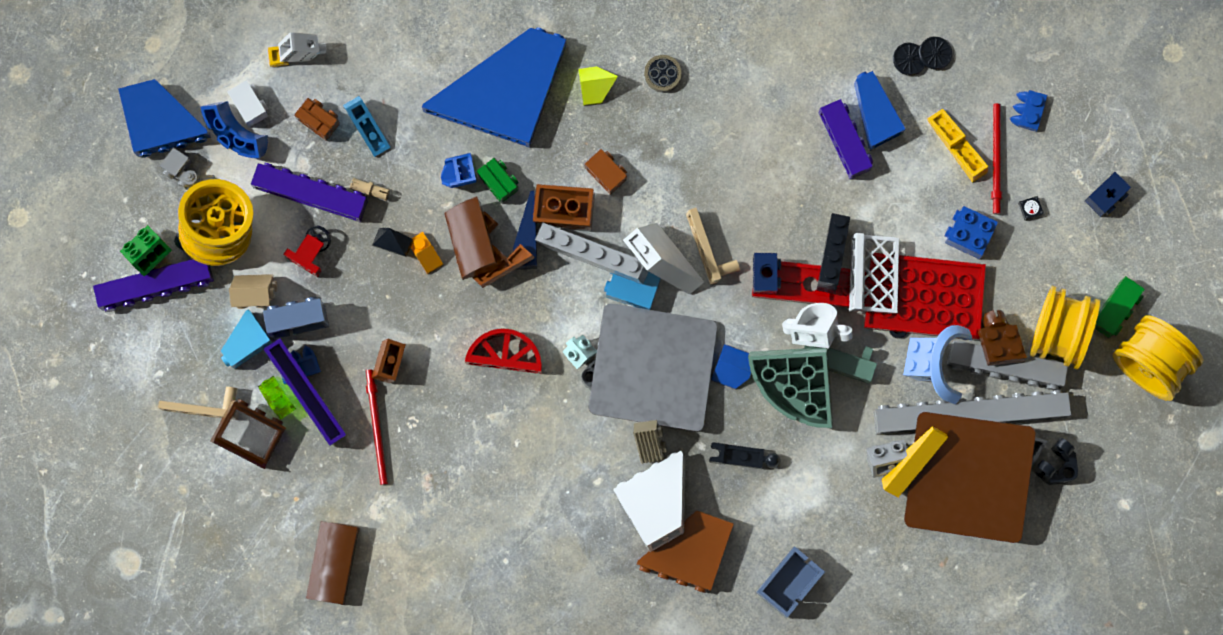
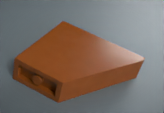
[636,511,734,593]

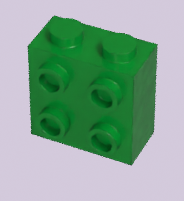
[120,225,172,276]

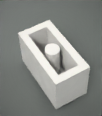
[227,80,268,128]

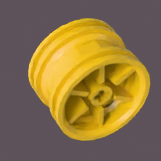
[1030,285,1100,370]

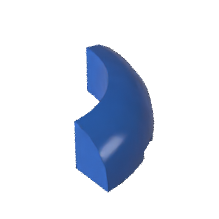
[200,101,268,158]

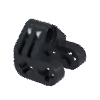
[1033,438,1078,485]

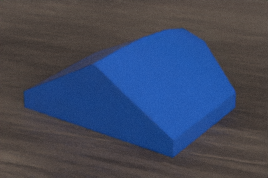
[441,153,477,188]
[711,344,751,389]

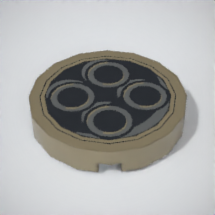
[644,55,682,92]

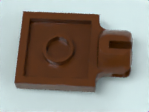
[978,310,1027,366]

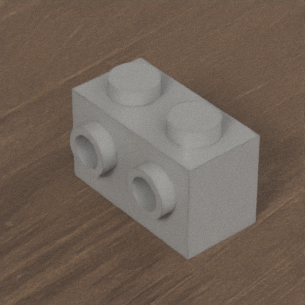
[866,440,908,478]

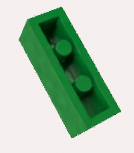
[1095,276,1145,338]

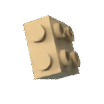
[229,274,277,309]

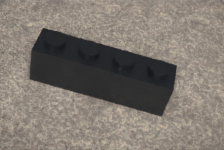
[816,213,850,294]

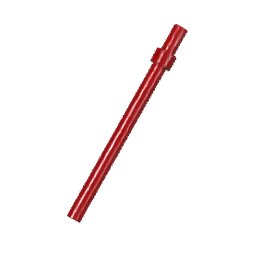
[991,103,1003,215]
[365,370,388,485]

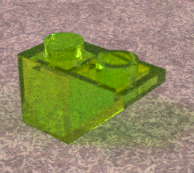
[258,375,296,420]

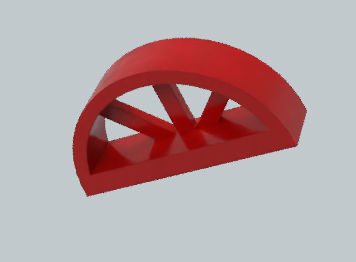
[465,328,542,374]

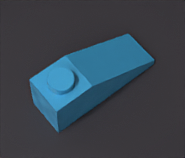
[343,96,390,157]

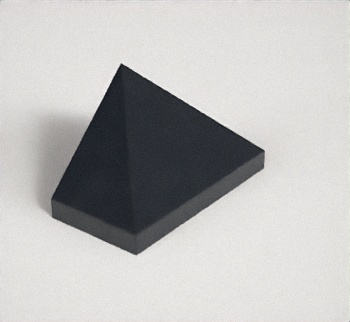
[372,228,413,257]

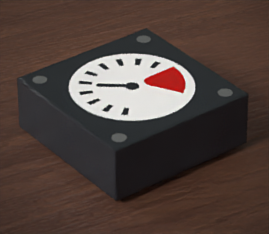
[1019,196,1044,220]

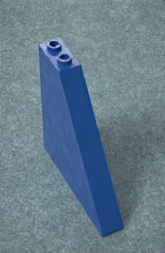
[422,27,567,148]

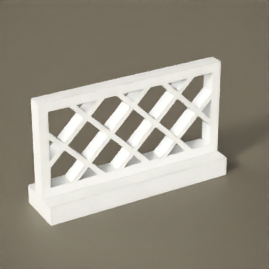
[849,233,899,314]

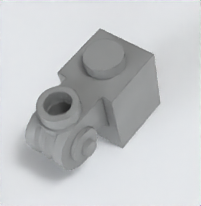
[160,148,200,190]

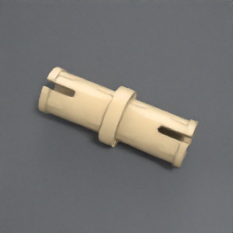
[350,178,390,201]

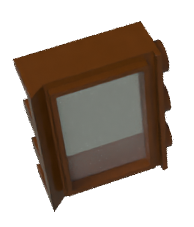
[210,399,286,469]

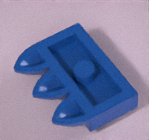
[1010,90,1047,132]
[281,346,321,385]

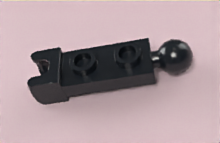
[709,442,780,469]

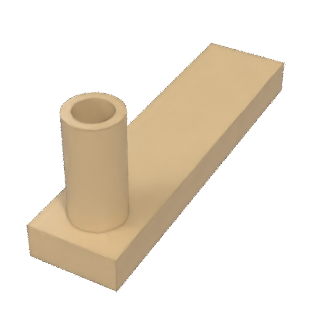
[686,207,740,285]
[158,387,239,420]

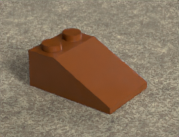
[533,184,595,231]

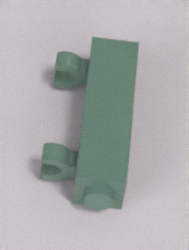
[804,345,877,384]

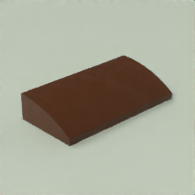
[444,197,499,280]
[306,521,359,605]

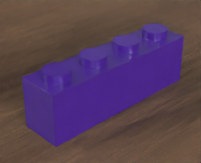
[818,99,873,179]

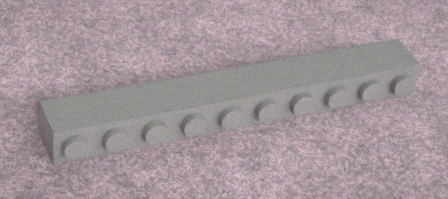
[873,390,1071,435]

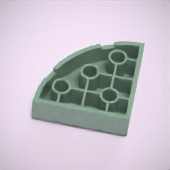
[748,347,833,428]

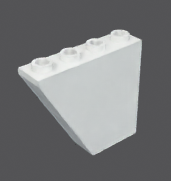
[623,223,704,294]
[613,451,685,552]

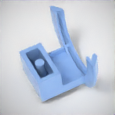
[903,325,972,404]

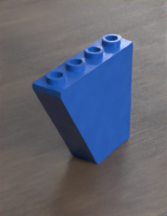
[118,79,211,158]

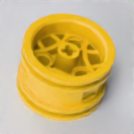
[178,179,253,266]
[1112,316,1204,401]

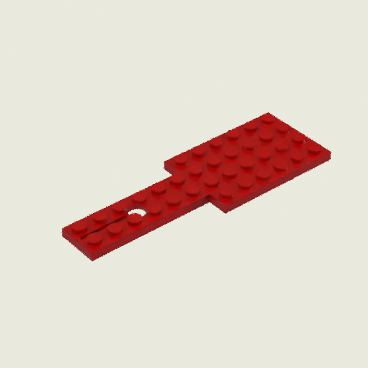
[752,252,986,341]

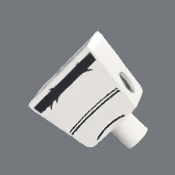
[278,32,326,62]

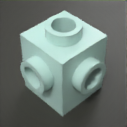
[563,335,597,369]

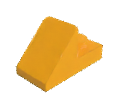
[410,232,443,274]

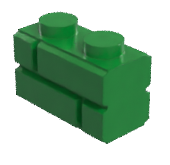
[477,158,519,203]

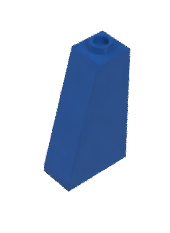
[854,71,905,151]

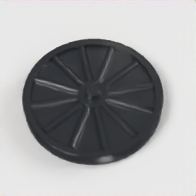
[919,36,952,70]
[893,42,925,76]

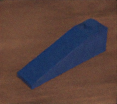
[510,190,537,270]

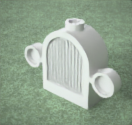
[782,303,853,348]

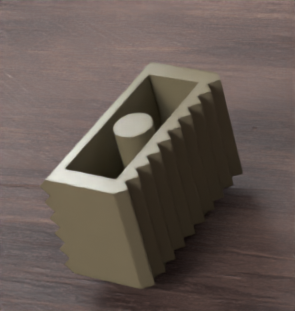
[633,420,667,464]

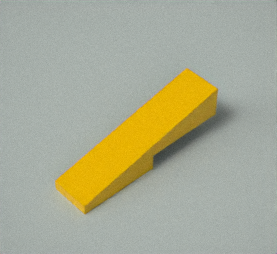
[927,109,988,183]
[881,427,948,498]

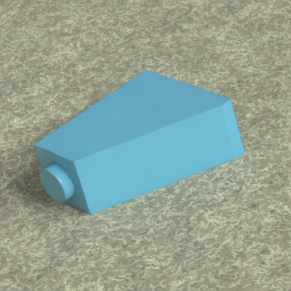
[221,309,273,369]

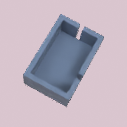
[263,297,329,340]
[756,546,825,618]

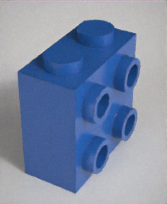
[944,206,998,259]

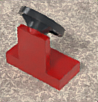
[283,225,331,278]

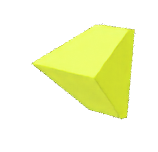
[578,66,618,106]

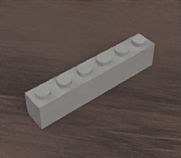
[535,223,649,285]
[947,340,1068,390]

